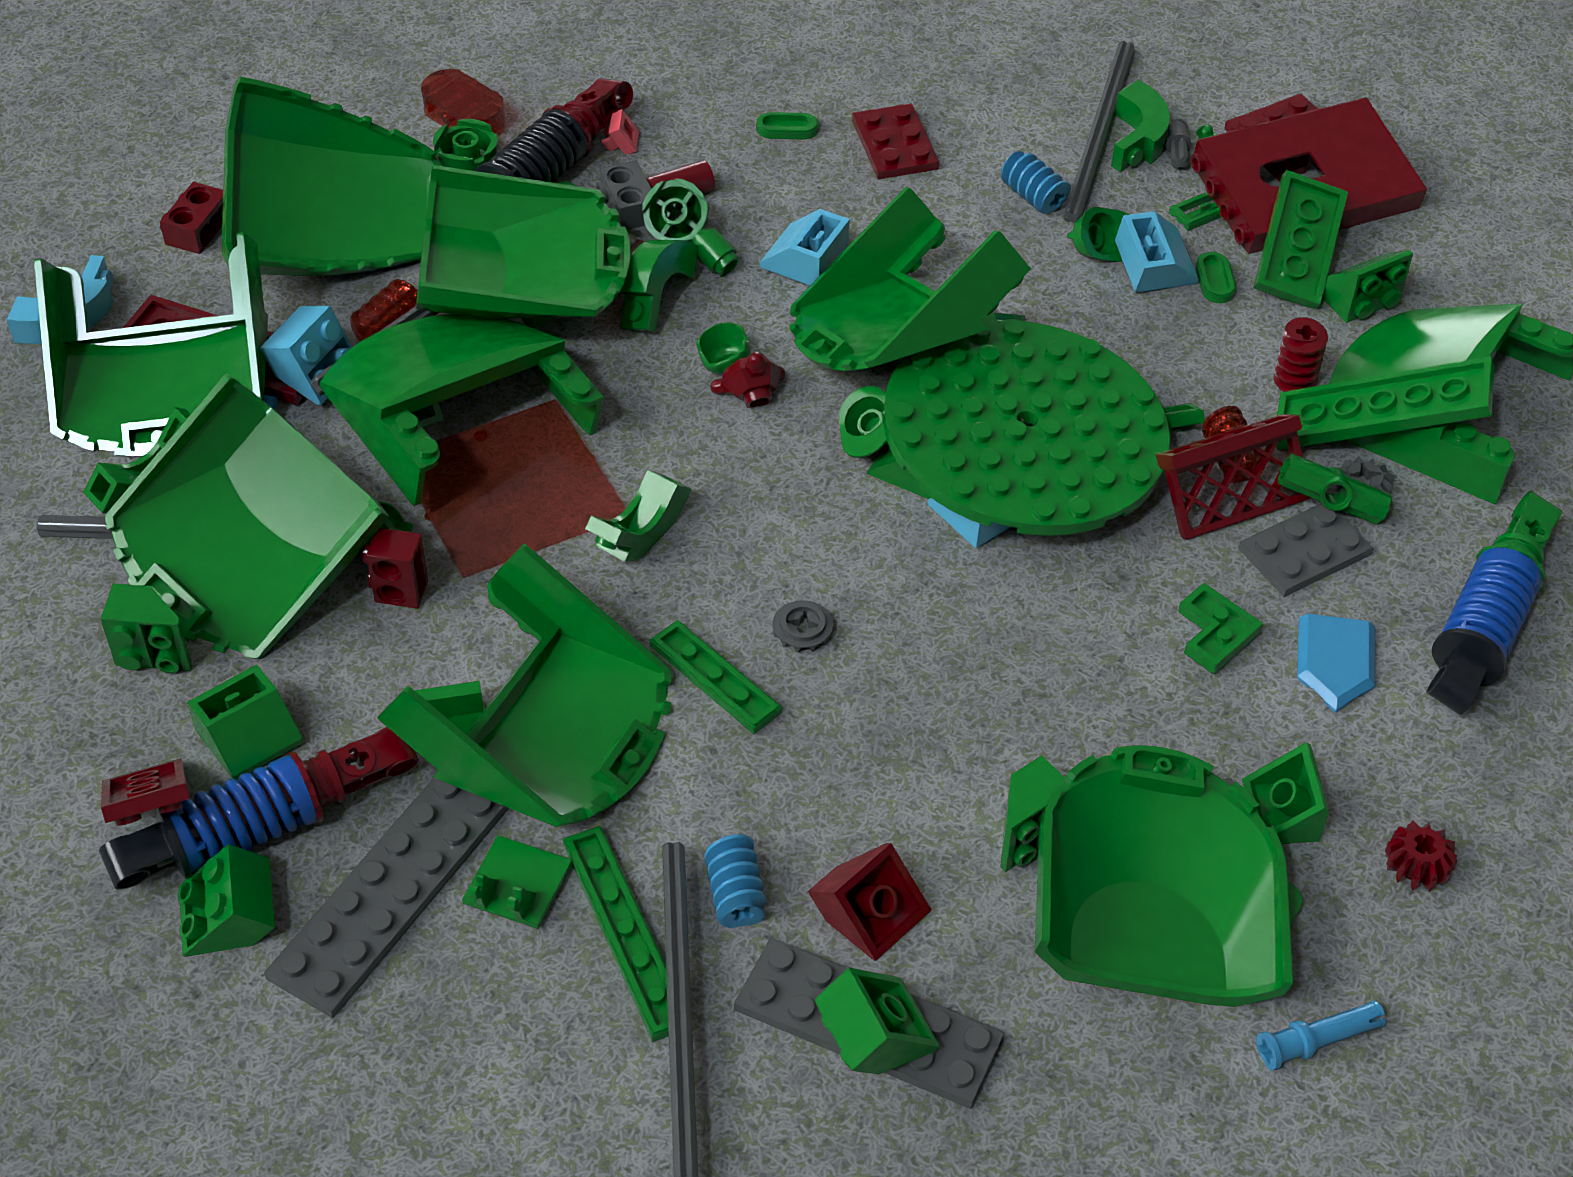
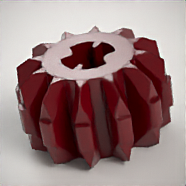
[1385,820,1457,892]

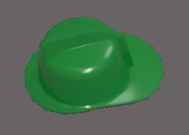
[1067,207,1128,262]
[839,386,887,458]

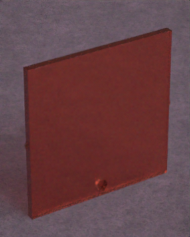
[421,399,626,578]

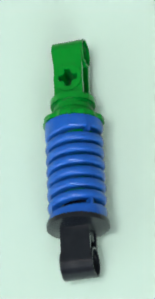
[1426,490,1562,715]

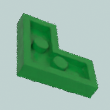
[1178,582,1263,674]

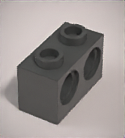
[596,160,651,230]

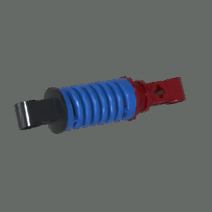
[99,727,419,890]

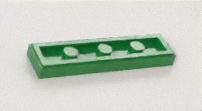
[649,620,782,735]

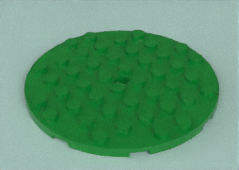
[883,319,1170,536]

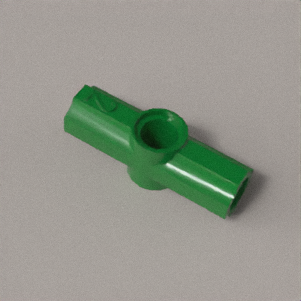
[1277,453,1392,525]

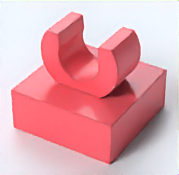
[601,109,639,154]

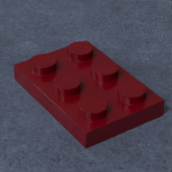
[852,103,939,180]

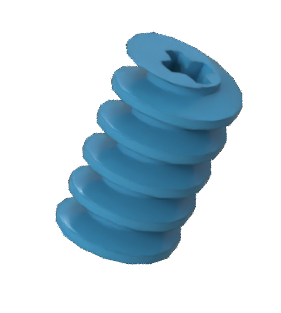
[1000,151,1071,214]
[705,834,766,928]

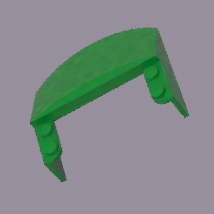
[789,187,1031,371]
[34,232,268,457]
[1329,303,1573,505]
[320,314,604,506]
[377,544,671,827]

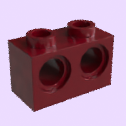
[160,181,223,254]
[363,528,429,609]

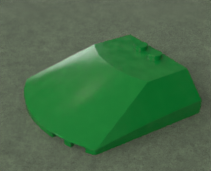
[416,165,631,319]
[105,374,390,659]

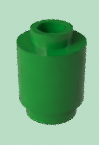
[692,228,740,277]

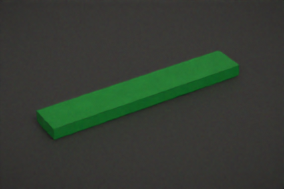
[562,826,669,1042]

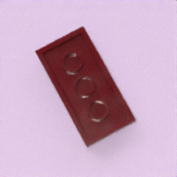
[101,758,190,826]

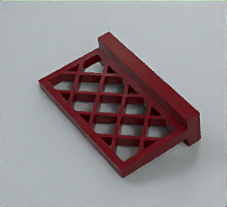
[1155,414,1311,539]

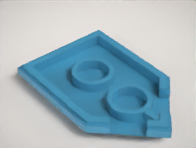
[1297,613,1375,713]

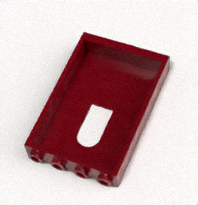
[1191,97,1427,254]

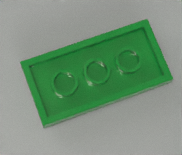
[1253,170,1348,309]

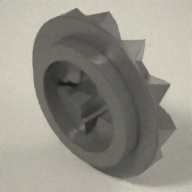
[1336,456,1393,494]
[773,600,833,652]

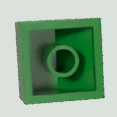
[814,967,940,1075]

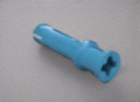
[1256,1000,1386,1071]

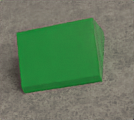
[1242,742,1329,844]

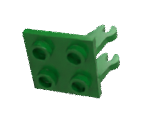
[462,835,572,929]

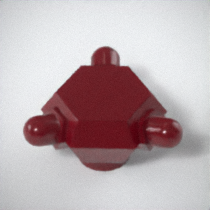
[710,352,786,408]

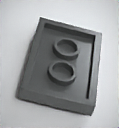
[1238,503,1373,597]

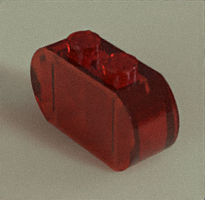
[421,69,506,137]

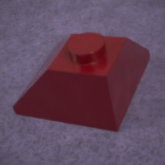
[808,843,931,961]

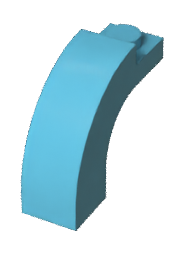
[7,255,114,344]

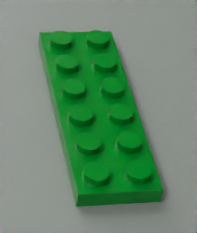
[1276,356,1495,450]

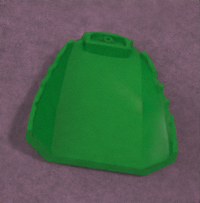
[222,76,442,276]

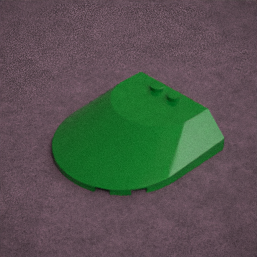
[1034,745,1293,1007]

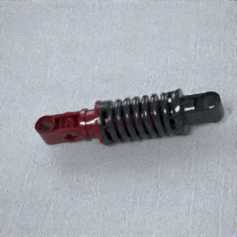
[475,78,633,183]

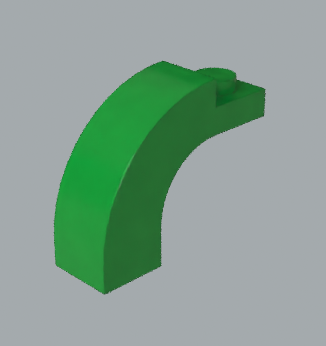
[1111,79,1170,172]
[620,240,698,332]
[83,407,191,513]
[585,470,692,562]

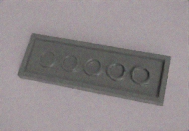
[734,937,1005,1109]

